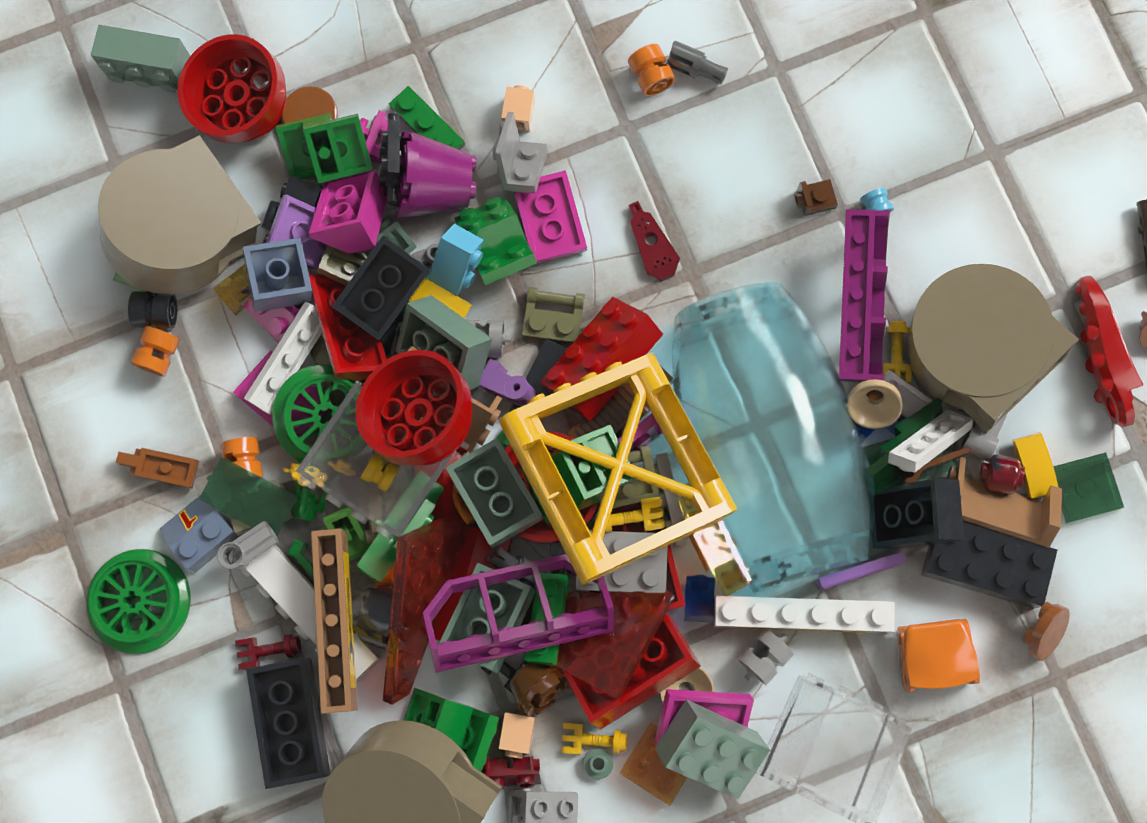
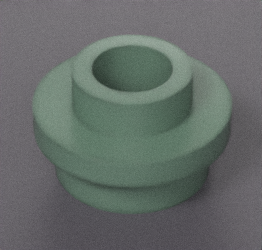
[584,749,613,779]

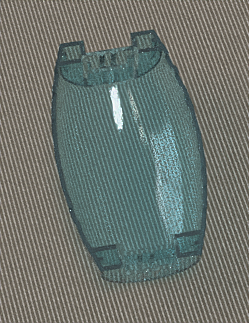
[671,282,871,593]

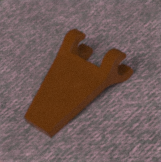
[897,447,970,485]

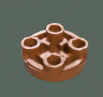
[282,86,338,124]
[1023,602,1070,661]

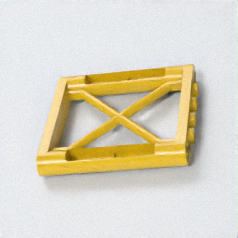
[499,353,738,585]

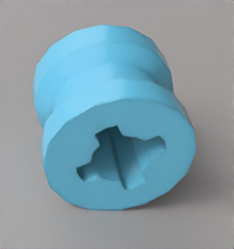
[860,188,894,213]

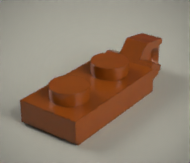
[116,448,200,489]

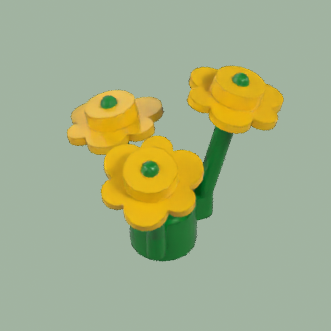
[283,458,356,521]

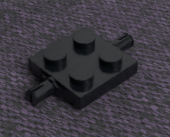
[379,113,400,206]

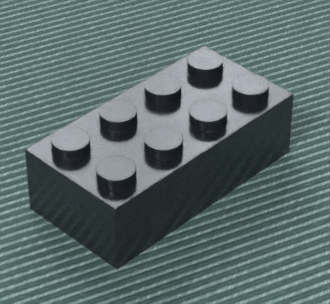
[921,522,1058,609]
[246,657,331,789]

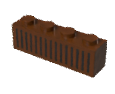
[567,365,674,439]

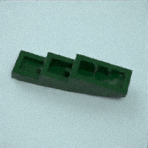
[865,398,942,495]

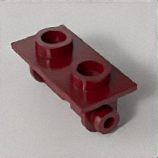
[481,756,541,790]

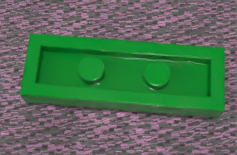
[388,86,465,150]
[524,573,570,666]

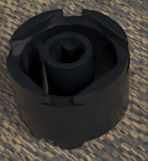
[352,586,419,653]

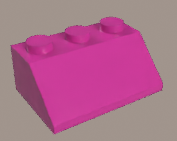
[309,169,387,254]

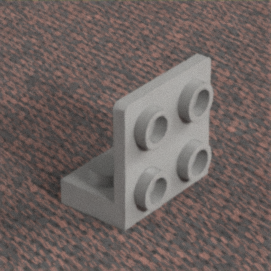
[493,112,548,193]
[508,790,578,823]

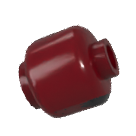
[979,454,1025,495]

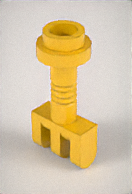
[882,321,912,384]
[597,497,665,533]
[561,723,627,754]

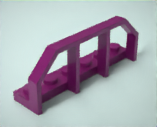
[839,210,890,382]
[423,554,614,673]

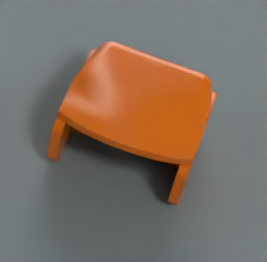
[897,619,980,692]

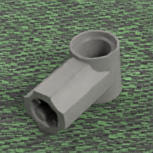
[960,413,1008,462]
[217,521,279,570]

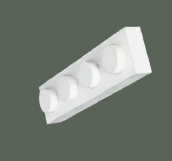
[244,302,322,415]
[888,410,973,473]

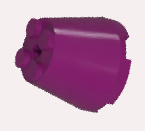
[394,132,477,218]

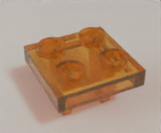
[619,722,688,806]

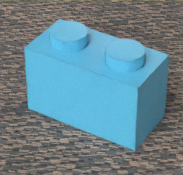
[428,224,484,296]

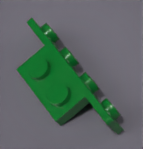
[356,473,444,583]

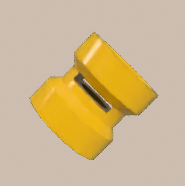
[360,453,400,492]

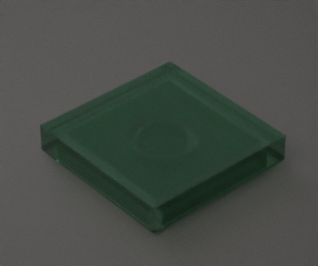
[1053,452,1125,523]

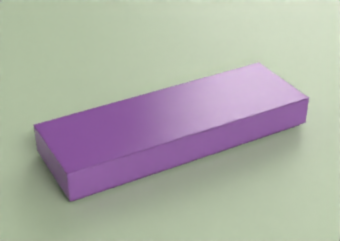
[815,551,906,590]

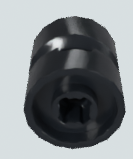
[128,291,178,329]

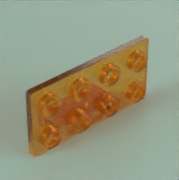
[678,482,753,596]

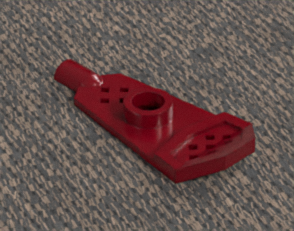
[628,201,680,281]

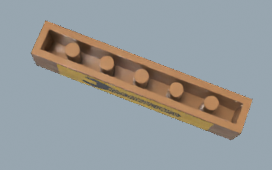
[311,528,358,714]

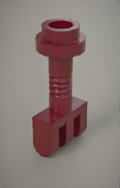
[235,634,301,670]

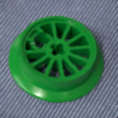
[272,364,367,468]
[86,549,191,654]

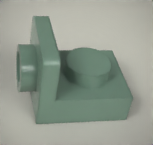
[377,216,417,253]

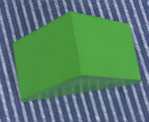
[323,506,369,562]

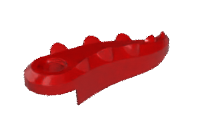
[1075,275,1143,428]

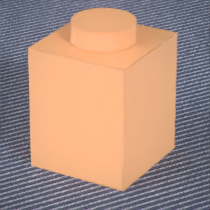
[501,85,535,131]
[499,712,536,758]

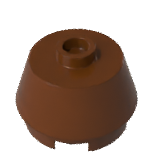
[509,662,569,717]

